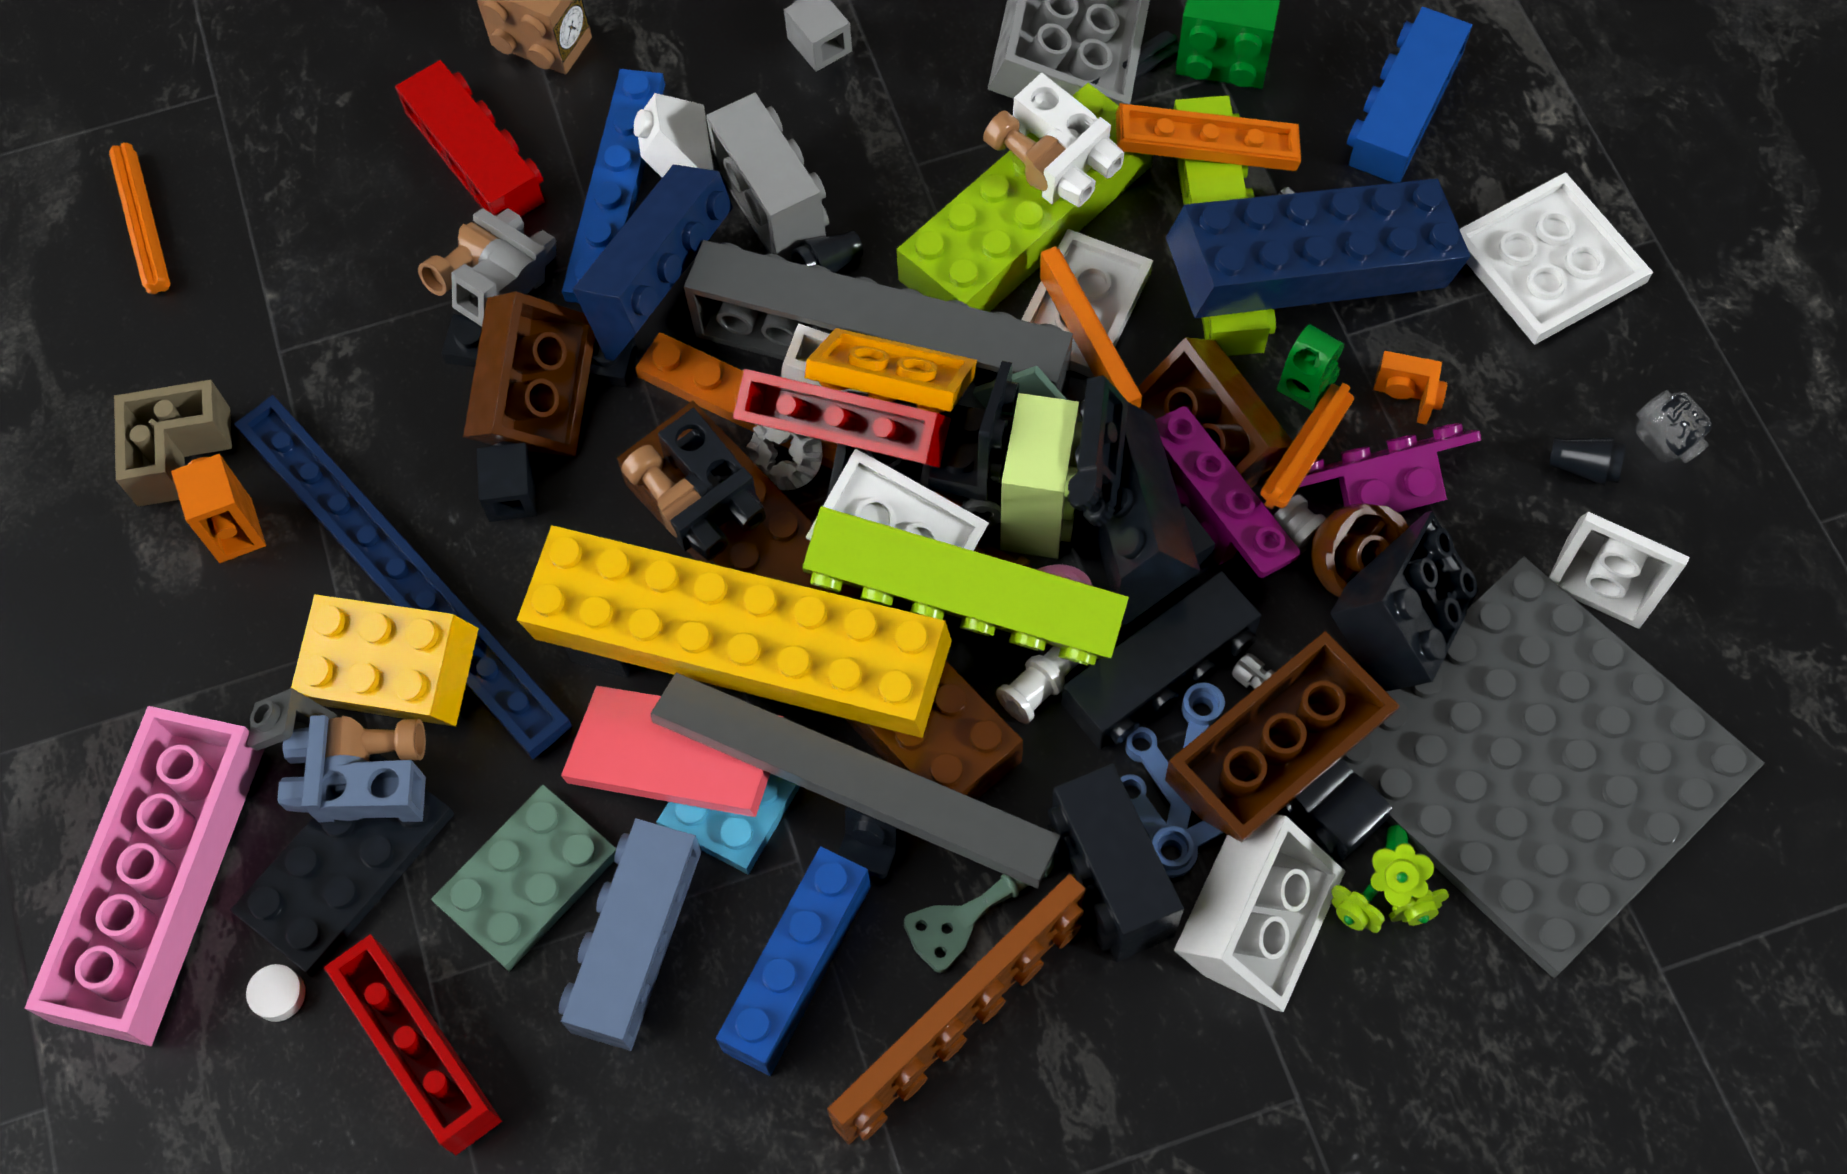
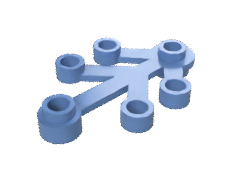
[1120,683,1225,878]

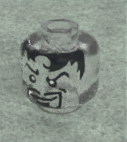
[1635,389,1712,463]

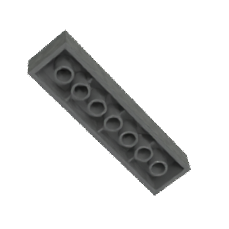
[684,240,1073,405]

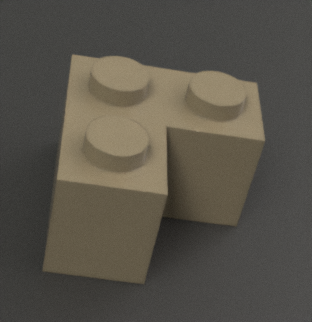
[114,380,232,507]

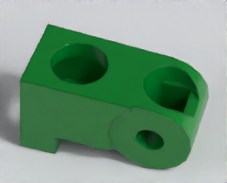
[1277,324,1344,411]

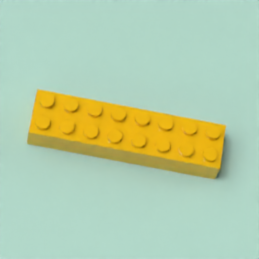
[517,525,952,738]

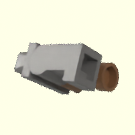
[418,208,556,326]

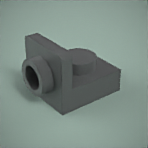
[247,688,337,751]

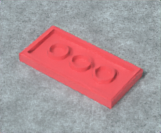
[561,686,783,817]

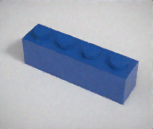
[1346,6,1473,183]
[716,846,871,1077]

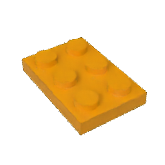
[804,328,977,413]

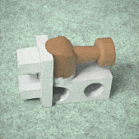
[983,72,1124,208]

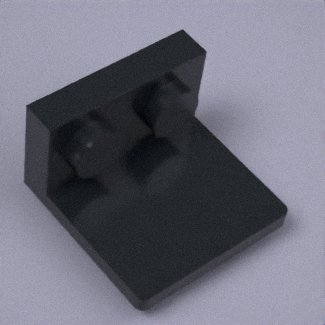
[928,361,1019,502]

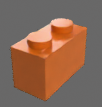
[171,453,266,563]

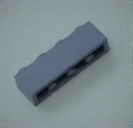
[559,818,702,1051]

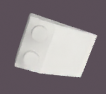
[1549,512,1690,629]

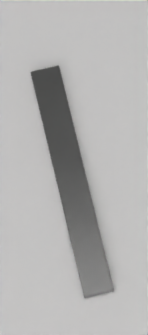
[651,672,1060,889]

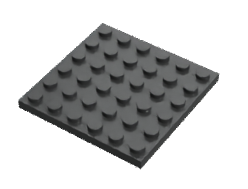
[1342,556,1765,979]

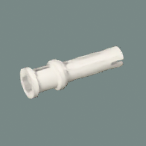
[996,646,1079,724]

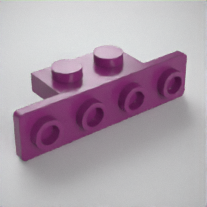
[1155,406,1300,578]
[1299,423,1482,512]

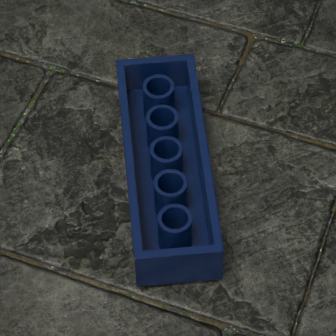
[1166,178,1471,318]

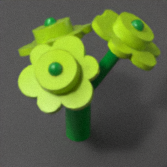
[1331,825,1449,933]

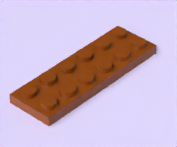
[827,873,1085,1145]

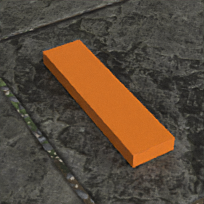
[1116,103,1301,171]
[1040,246,1142,408]

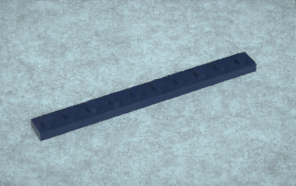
[234,395,573,759]

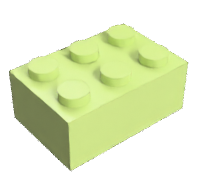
[1000,393,1082,559]

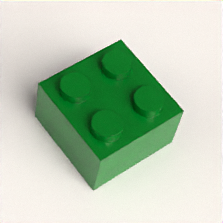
[1175,0,1280,89]

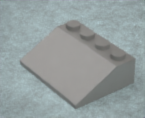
[988,0,1150,105]

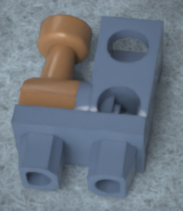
[277,715,426,822]

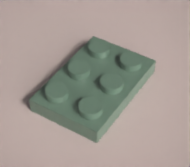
[431,785,616,972]

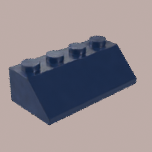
[573,164,733,361]

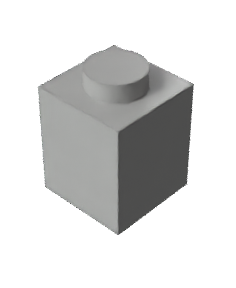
[784,0,852,72]

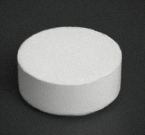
[246,964,305,1022]

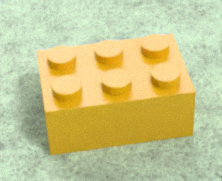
[291,594,479,727]

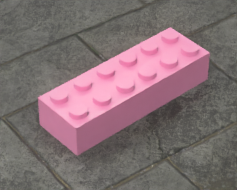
[25,706,265,1047]

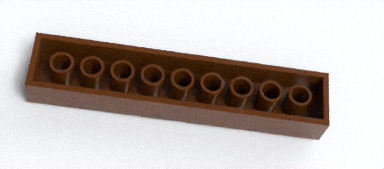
[617,400,1023,800]

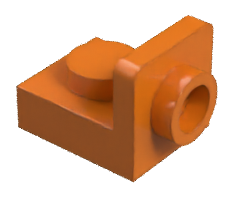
[1373,351,1447,425]

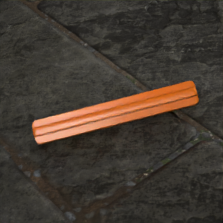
[109,142,170,295]
[1260,383,1354,509]

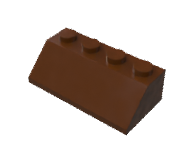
[1165,631,1400,843]

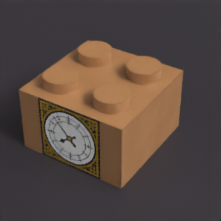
[477,0,592,75]

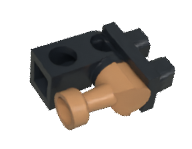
[621,407,766,561]

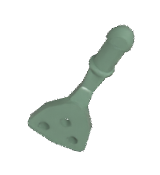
[904,858,1055,973]

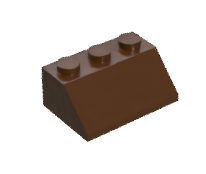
[463,291,595,457]
[1138,337,1293,488]

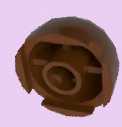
[1310,503,1409,597]

